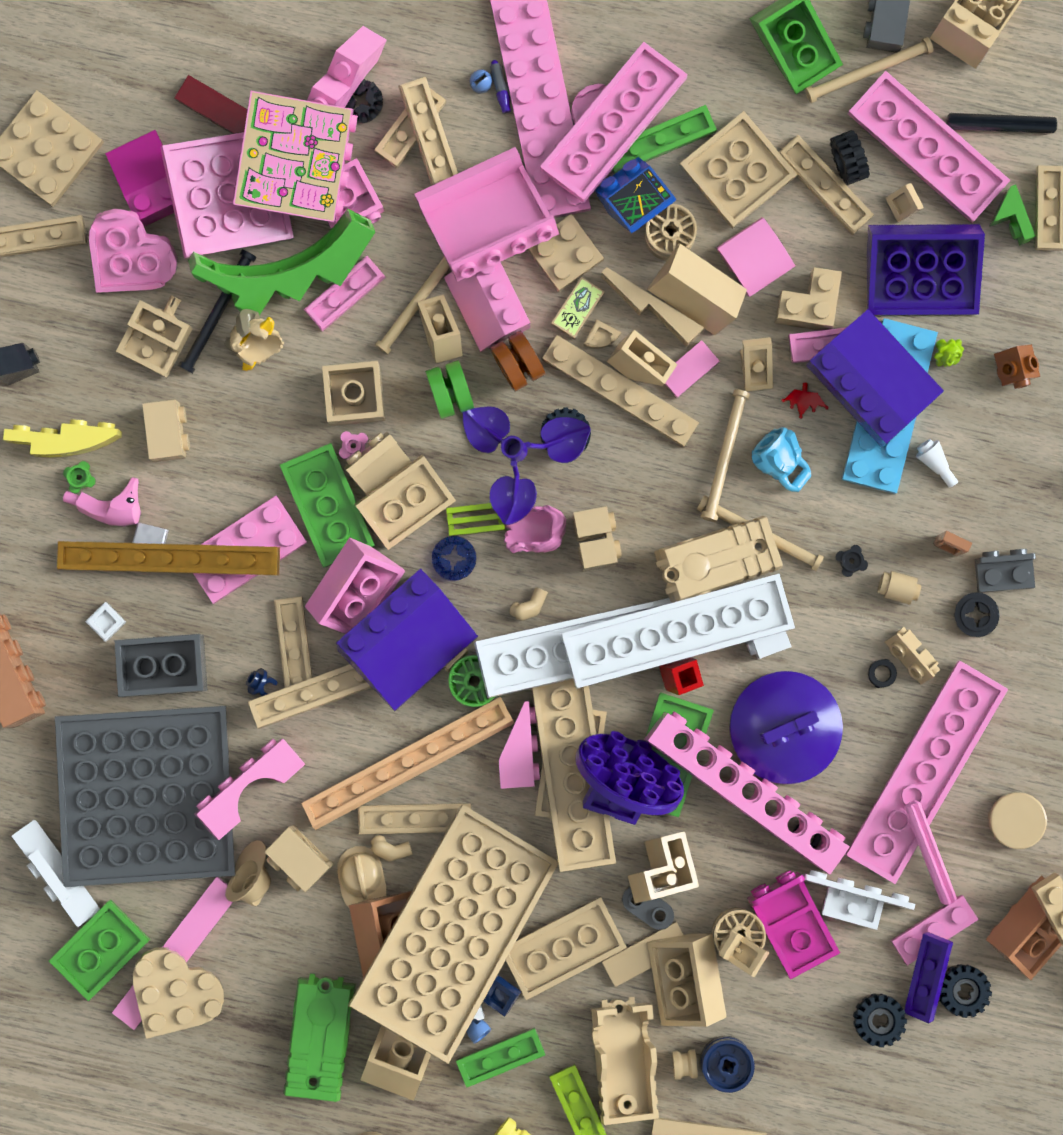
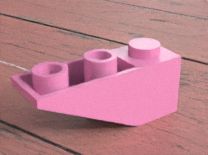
[499,701,540,789]

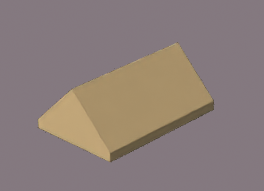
[647,243,747,335]

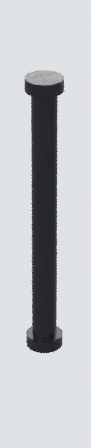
[178,249,257,374]

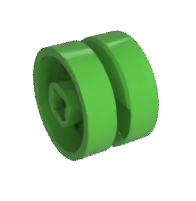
[425,360,475,419]
[449,655,495,707]

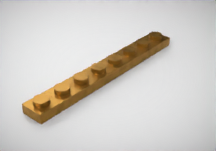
[57,541,280,575]

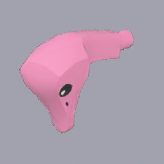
[63,477,141,527]

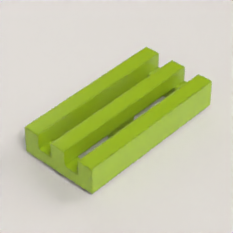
[446,503,505,536]

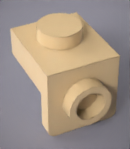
[719,931,769,977]

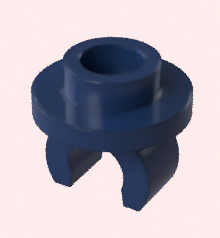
[246,668,278,696]

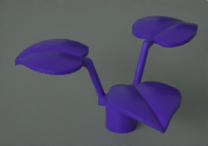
[463,406,591,525]

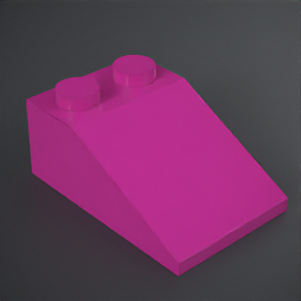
[105,130,174,227]

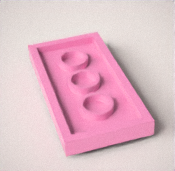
[193,495,308,604]

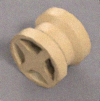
[672,1049,698,1080]

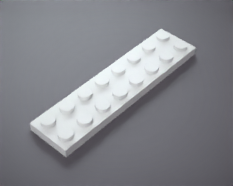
[561,574,795,689]
[474,598,671,698]

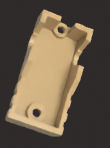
[654,516,783,603]
[591,997,659,1125]

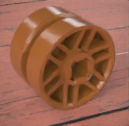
[490,330,546,392]

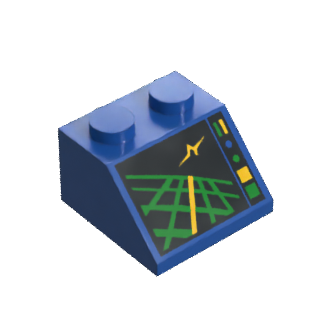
[595,157,676,233]

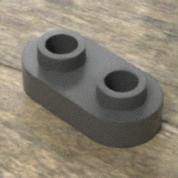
[622,886,674,930]

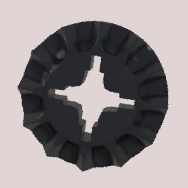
[345,79,383,123]
[954,592,1000,637]

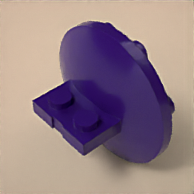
[729,671,843,784]
[575,731,684,825]

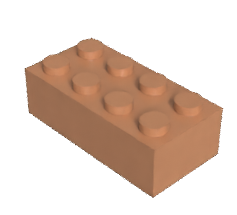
[0,614,46,728]

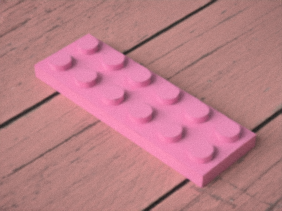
[540,42,688,203]
[848,71,1011,223]

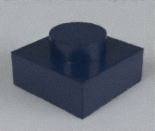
[483,975,521,1017]

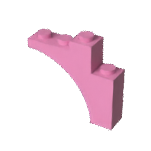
[307,26,387,107]

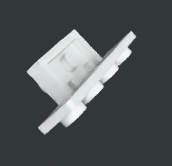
[12,820,100,927]
[802,870,915,930]

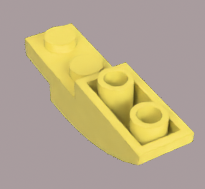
[3,419,122,458]

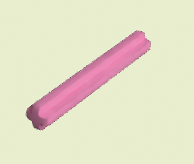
[904,800,957,905]

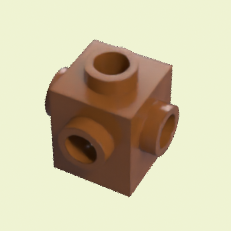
[994,344,1041,389]

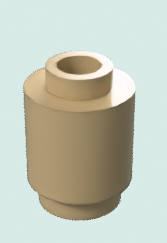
[878,571,921,605]

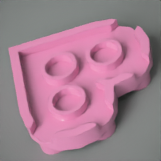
[89,209,177,293]

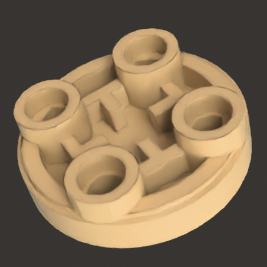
[988,792,1047,849]

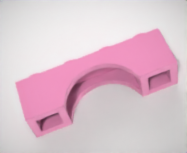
[194,738,305,840]

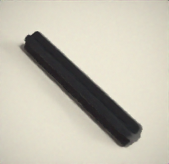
[947,113,1057,133]

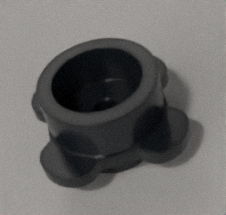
[835,545,868,577]

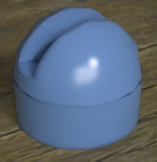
[470,70,492,94]
[466,1019,491,1044]

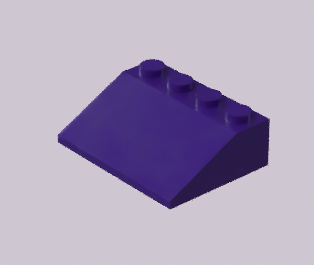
[867,224,985,315]
[806,309,944,448]
[336,568,478,712]

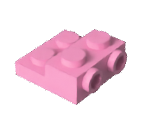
[327,158,384,229]

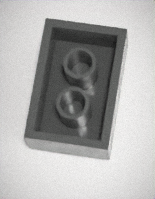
[114,634,208,697]

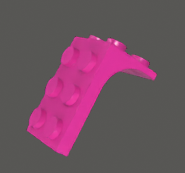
[747,870,840,980]

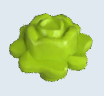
[934,339,964,367]

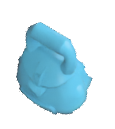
[752,427,811,492]

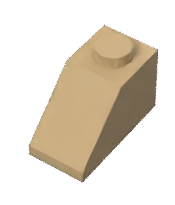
[417,294,463,363]
[607,330,678,386]

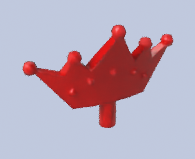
[781,383,829,419]

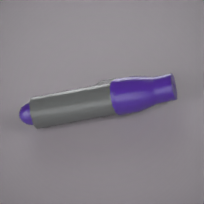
[490,60,511,114]

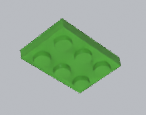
[49,900,151,1001]

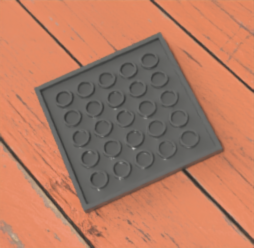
[55,706,235,887]

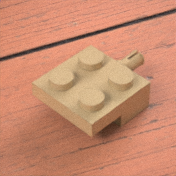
[116,295,193,378]

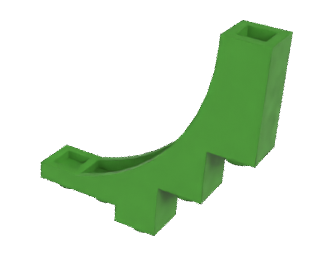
[188,208,375,316]

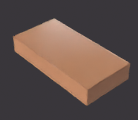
[933,531,972,556]

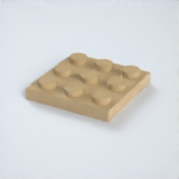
[0,90,104,207]
[679,111,797,229]

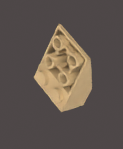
[930,0,1022,69]

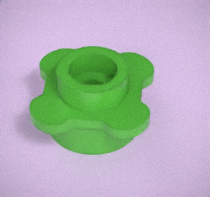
[63,461,96,493]

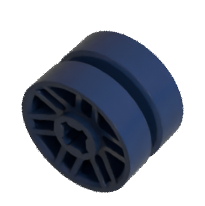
[700,1036,755,1093]

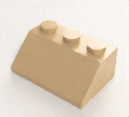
[647,934,726,1027]

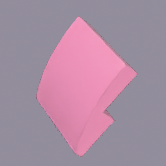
[716,217,795,297]

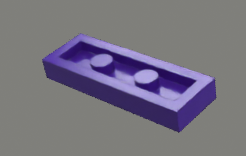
[904,932,953,1024]

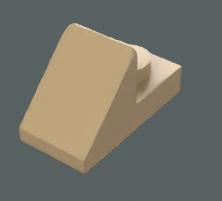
[740,337,773,391]

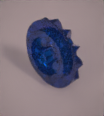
[432,536,476,581]

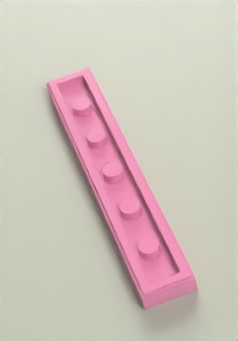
[112,877,233,1030]

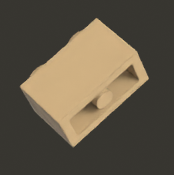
[142,400,190,462]

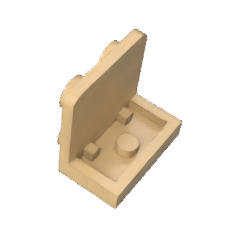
[344,432,411,495]

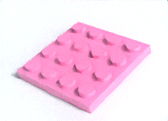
[160,132,294,259]

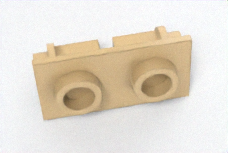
[885,627,940,685]

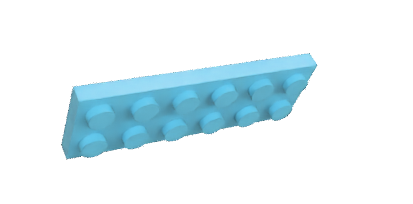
[842,318,938,494]

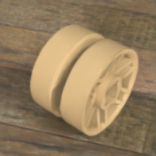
[644,204,697,261]
[711,907,766,952]

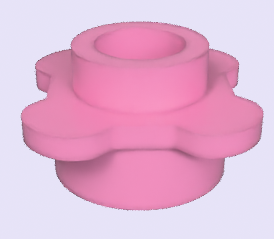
[339,431,368,459]

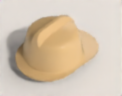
[225,840,271,906]
[337,846,386,907]

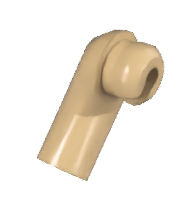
[510,587,548,621]
[371,835,413,862]

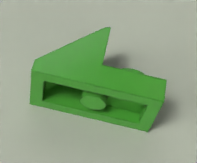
[989,184,1035,246]

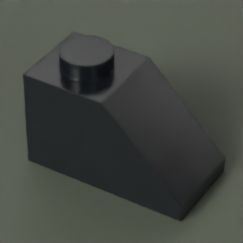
[0,343,40,385]

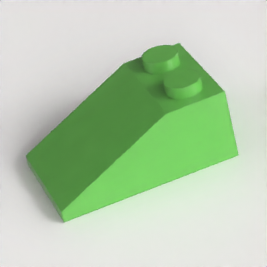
[749,0,843,94]

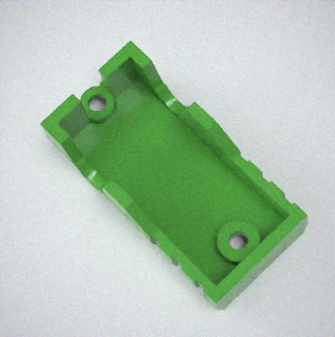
[283,973,356,1102]

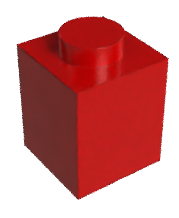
[659,657,704,695]

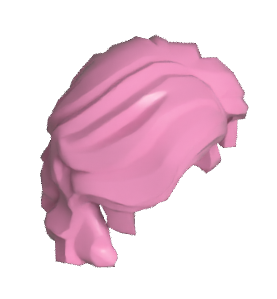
[504,505,566,553]

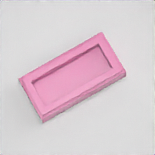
[665,340,720,398]

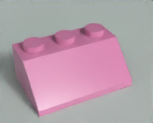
[444,262,530,352]
[305,537,405,634]

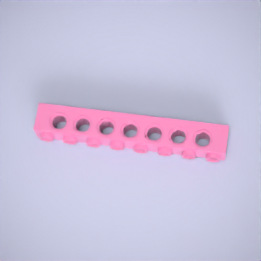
[644,711,849,875]

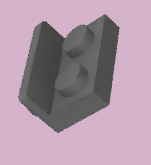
[975,549,1036,593]

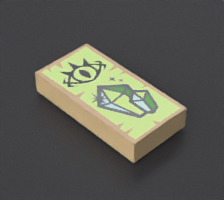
[551,277,605,339]

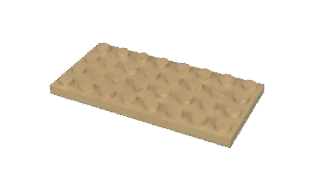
[348,805,558,1064]

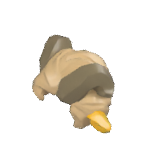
[224,309,284,371]

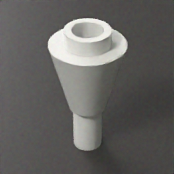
[916,439,958,488]

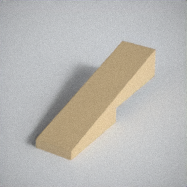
[601,267,704,347]

